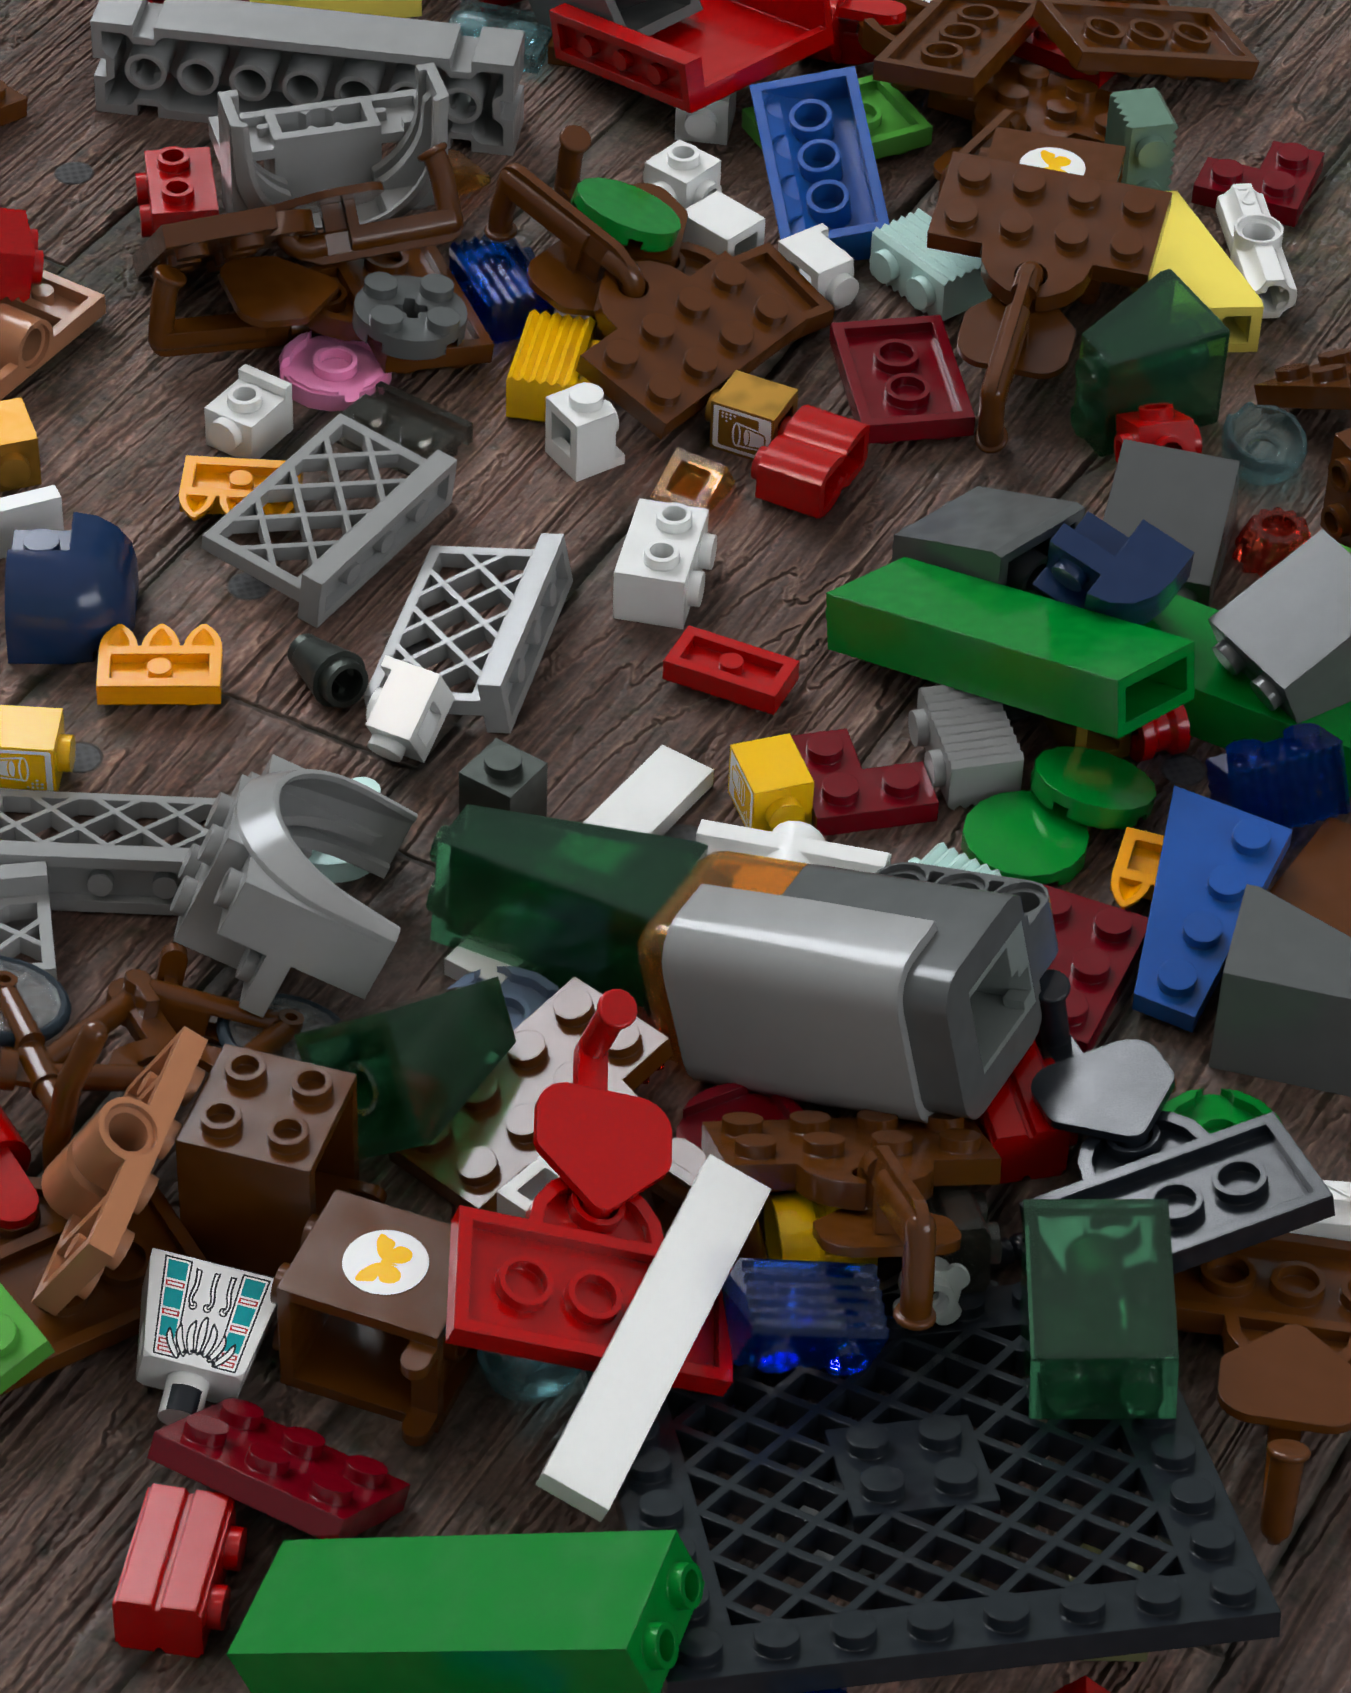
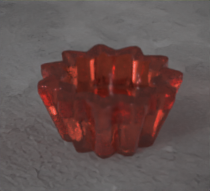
[1232,507,1311,578]

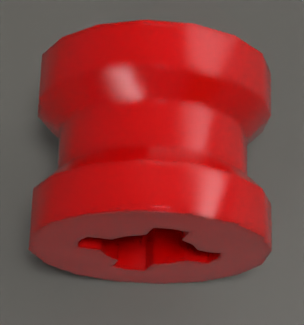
[1129,704,1191,762]

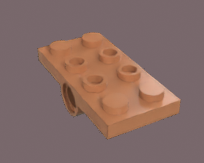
[0,270,106,401]
[31,1026,208,1316]

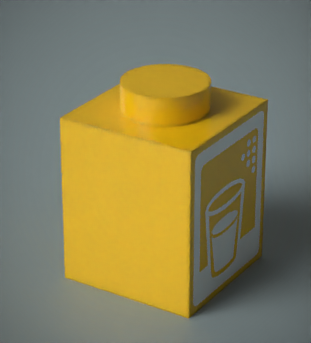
[0,705,76,791]
[728,733,814,832]

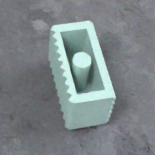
[869,208,992,321]

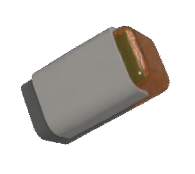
[637,851,1059,1123]

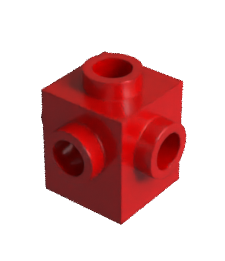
[1114,403,1203,463]

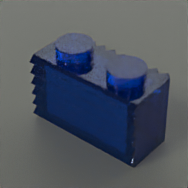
[449,234,557,345]
[1205,723,1351,829]
[721,1258,889,1376]

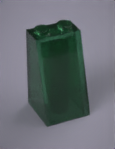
[426,804,708,1019]

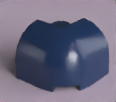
[1032,511,1195,626]
[4,512,139,664]

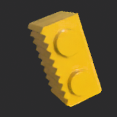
[506,309,601,422]

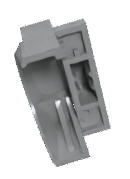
[208,62,449,234]
[170,754,418,1018]

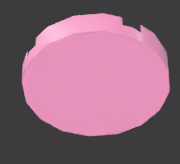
[279,331,392,412]

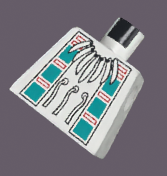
[136,1248,277,1425]

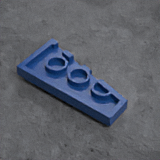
[1132,785,1293,1033]

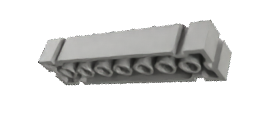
[90,0,525,156]

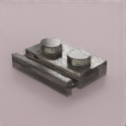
[336,381,473,476]

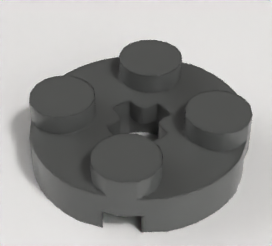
[352,272,468,360]

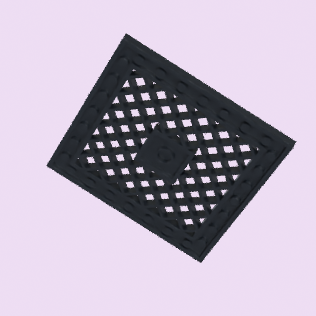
[580,1279,1281,1693]

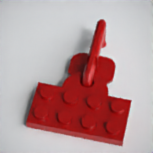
[445,989,733,1397]

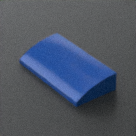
[749,66,890,260]

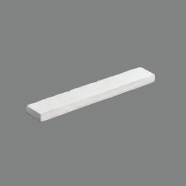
[444,745,714,987]
[535,1154,772,1522]

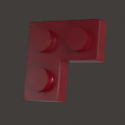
[1191,141,1325,227]
[791,728,939,836]

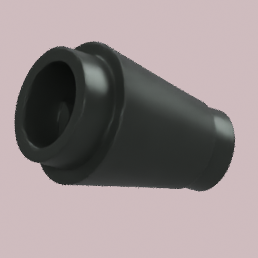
[287,633,368,708]

